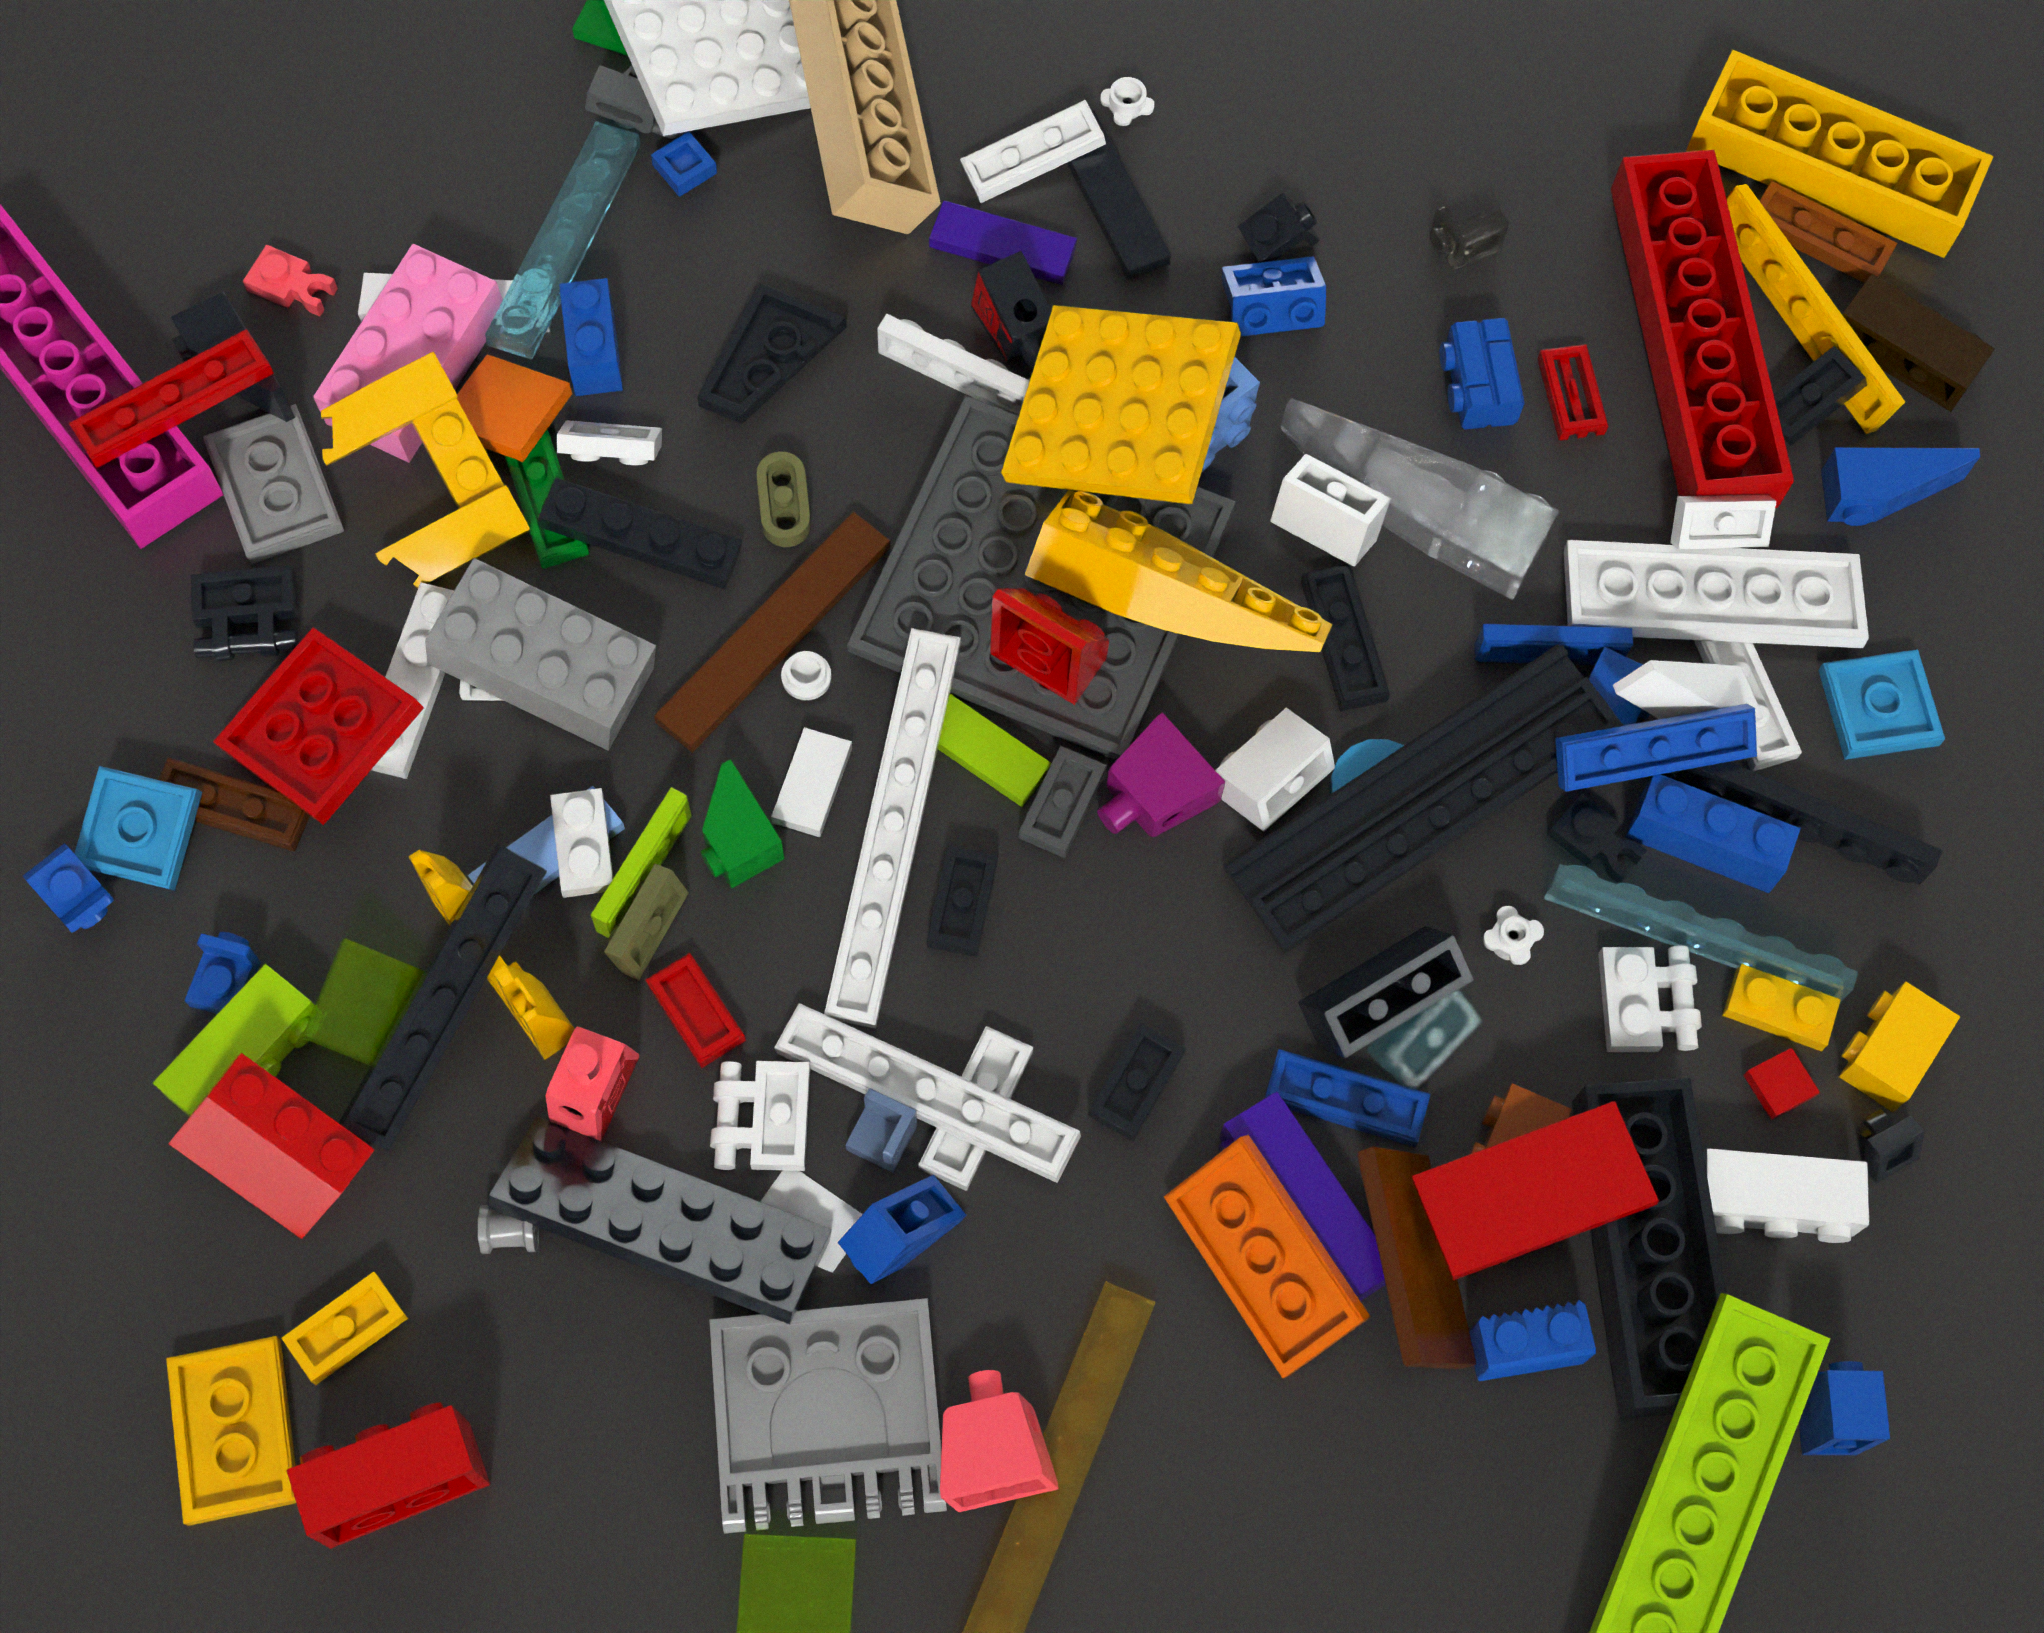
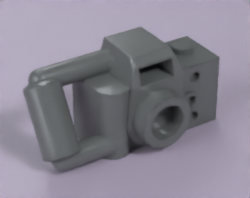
[585,65,683,139]

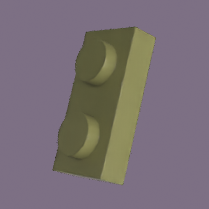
[604,864,689,980]

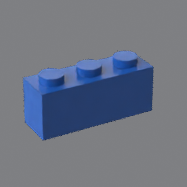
[1625,774,1801,893]

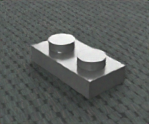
[1018,745,1107,858]

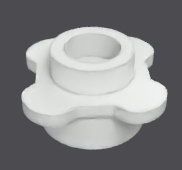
[1100,77,1154,126]
[1483,906,1544,965]

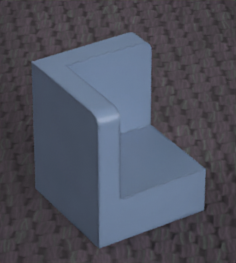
[845,1088,917,1173]

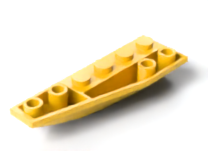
[1025,490,1333,652]

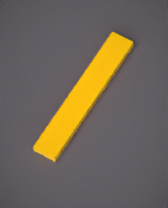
[1726,184,1905,434]

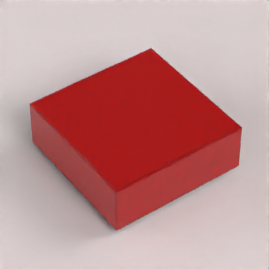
[1743,1048,1820,1120]

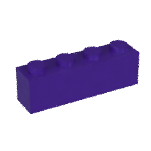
[1218,1091,1386,1301]

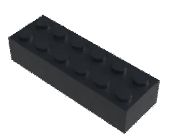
[1572,1078,1727,1419]

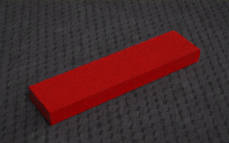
[69,329,274,468]

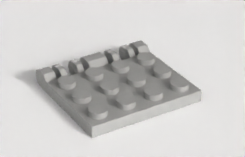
[709,1298,947,1534]

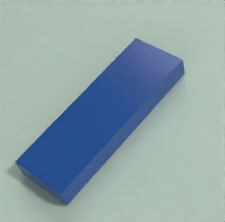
[1474,624,1633,665]
[1264,1049,1431,1147]

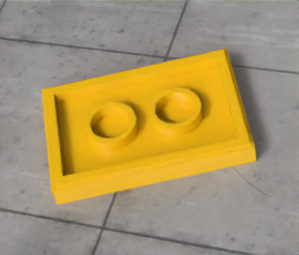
[166,1336,296,1526]

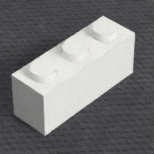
[1703,1148,1869,1243]

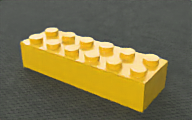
[1686,49,1994,258]

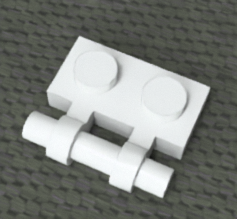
[1598,946,1702,1052]
[710,1061,810,1171]

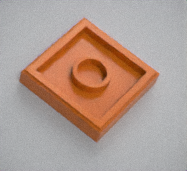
[457,354,572,462]

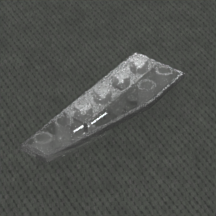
[1281,398,1559,600]

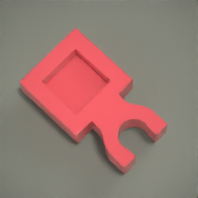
[243,244,338,317]

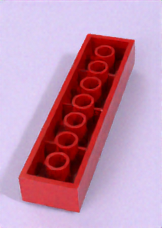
[1611,150,1794,508]

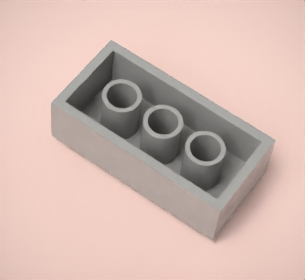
[425,558,656,751]

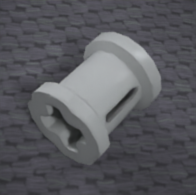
[478,1205,539,1254]

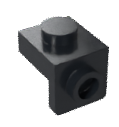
[1237,192,1320,263]

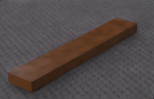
[654,512,891,753]

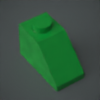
[700,759,785,889]

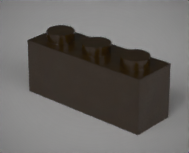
[1842,274,1995,412]

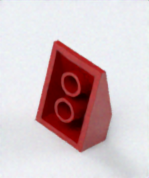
[990,588,1109,705]

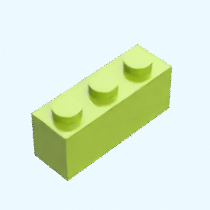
[153,964,323,1116]

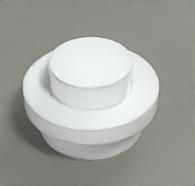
[781,651,832,700]

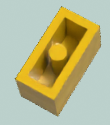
[1839,981,1960,1112]

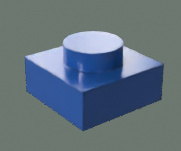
[651,131,717,197]

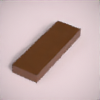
[158,757,310,852]

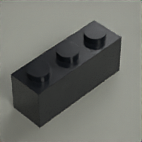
[1298,926,1474,1058]

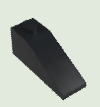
[171,292,295,422]

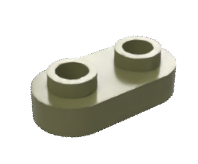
[756,452,811,547]

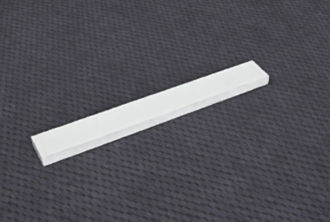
[824,628,961,1029]

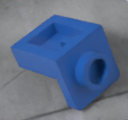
[23,843,114,933]
[184,932,261,1014]

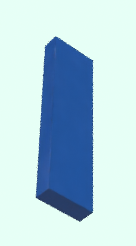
[1555,704,1757,792]

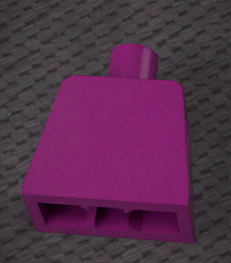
[1097,712,1225,837]

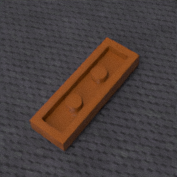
[1760,181,1898,283]

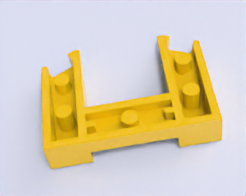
[321,351,530,588]
[408,849,575,1060]

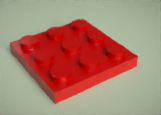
[213,627,424,826]

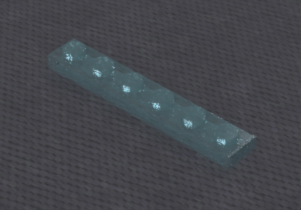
[485,121,640,360]
[1544,864,1858,1003]

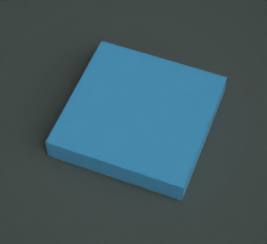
[1818,649,1945,760]
[74,766,202,891]

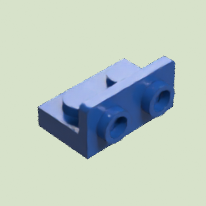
[1222,256,1326,336]

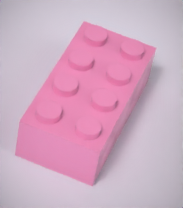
[313,244,504,463]

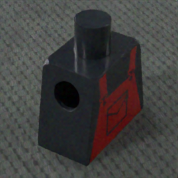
[971,251,1052,373]

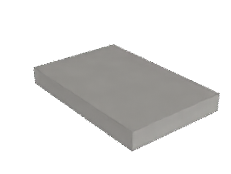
[203,404,345,565]

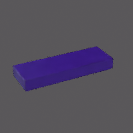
[929,200,1077,285]

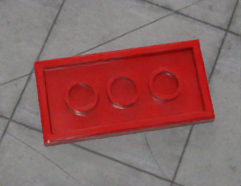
[1412,1101,1659,1280]

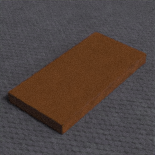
[1357,1146,1477,1369]

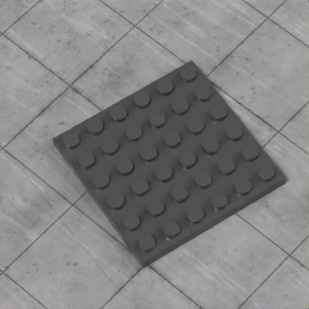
[847,395,1236,760]

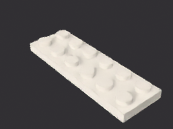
[1564,540,1869,648]

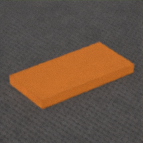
[1164,1135,1371,1378]

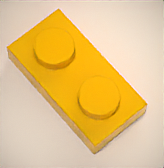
[1722,964,1841,1052]
[281,1272,408,1385]

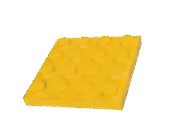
[1001,305,1241,504]

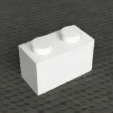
[1270,454,1391,567]
[1215,707,1335,832]

